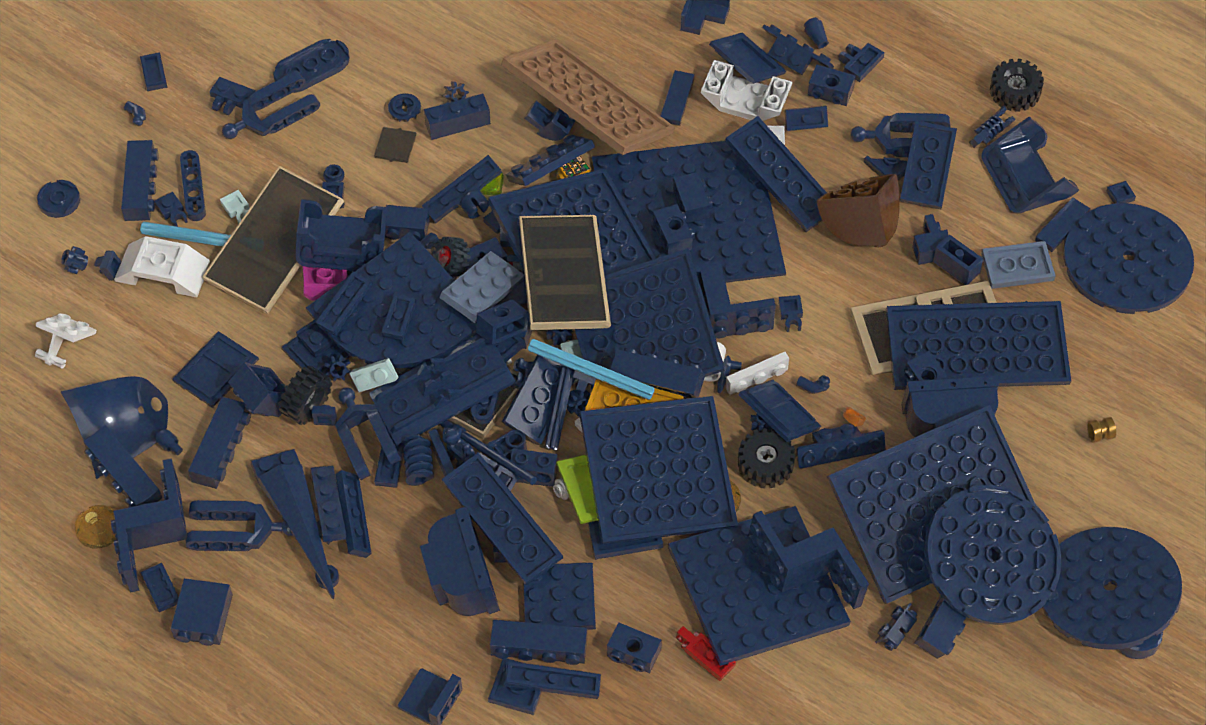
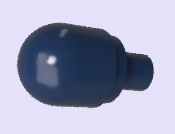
[155,429,183,455]

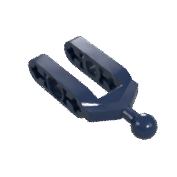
[222,71,320,139]
[850,113,951,158]
[335,387,402,480]
[185,500,293,551]

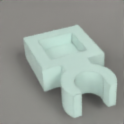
[220,190,250,224]

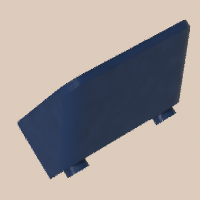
[981,117,1080,214]

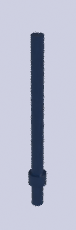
[440,420,537,485]

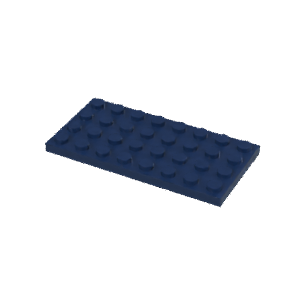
[886,301,1072,390]

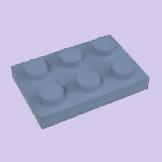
[981,241,1056,289]

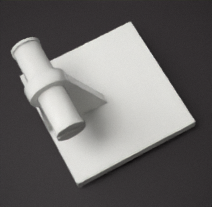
[35,314,97,369]

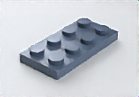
[440,251,525,323]

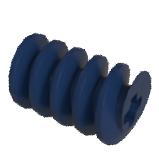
[402,435,434,486]

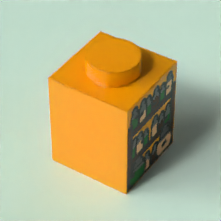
[557,155,591,180]

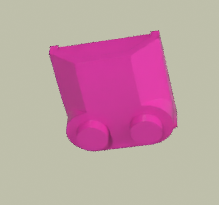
[303,266,347,301]

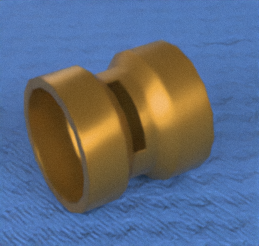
[1087,417,1116,443]

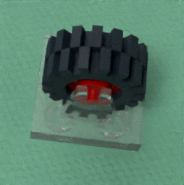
[426,237,470,280]

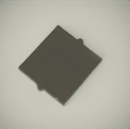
[374,127,417,163]

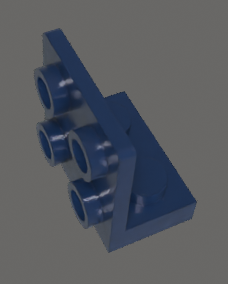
[398,668,462,725]

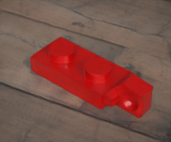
[676,626,736,681]

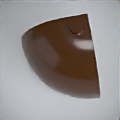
[817,174,900,248]

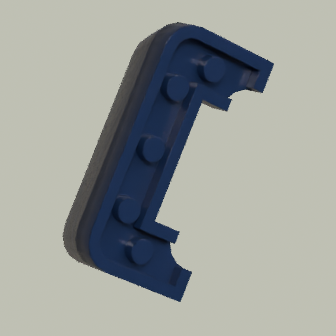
[296,200,387,271]

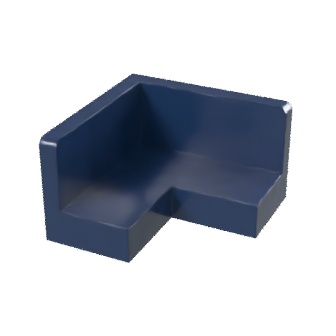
[680,0,730,35]

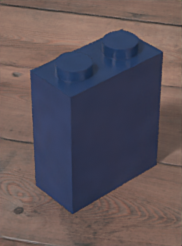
[171,578,233,646]

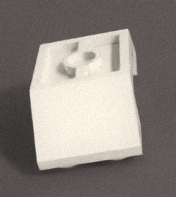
[701,60,792,121]
[114,236,210,297]

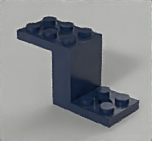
[694,261,776,339]
[111,458,187,593]
[747,511,869,610]

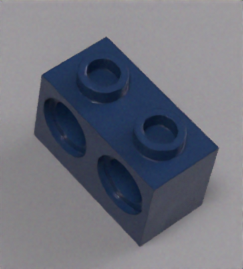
[510,449,558,487]

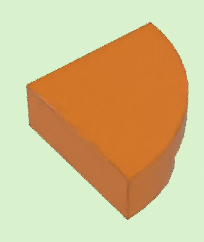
[843,407,866,427]

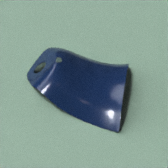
[61,376,168,479]

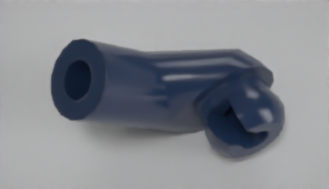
[124,101,146,126]
[796,375,830,394]

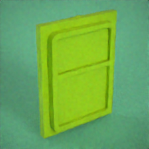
[556,455,598,524]

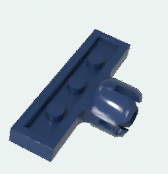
[422,155,502,224]

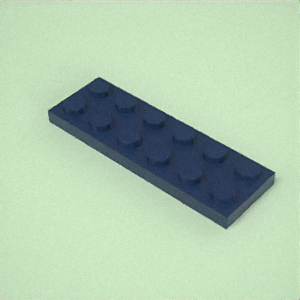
[725,116,827,232]
[442,452,563,586]

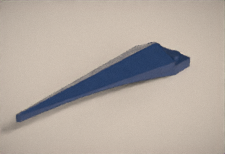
[251,449,335,599]

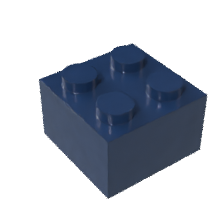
[228,363,286,417]

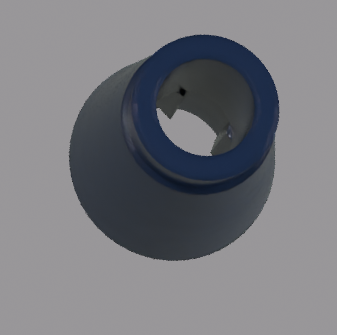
[804,17,829,49]

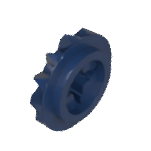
[388,93,421,122]

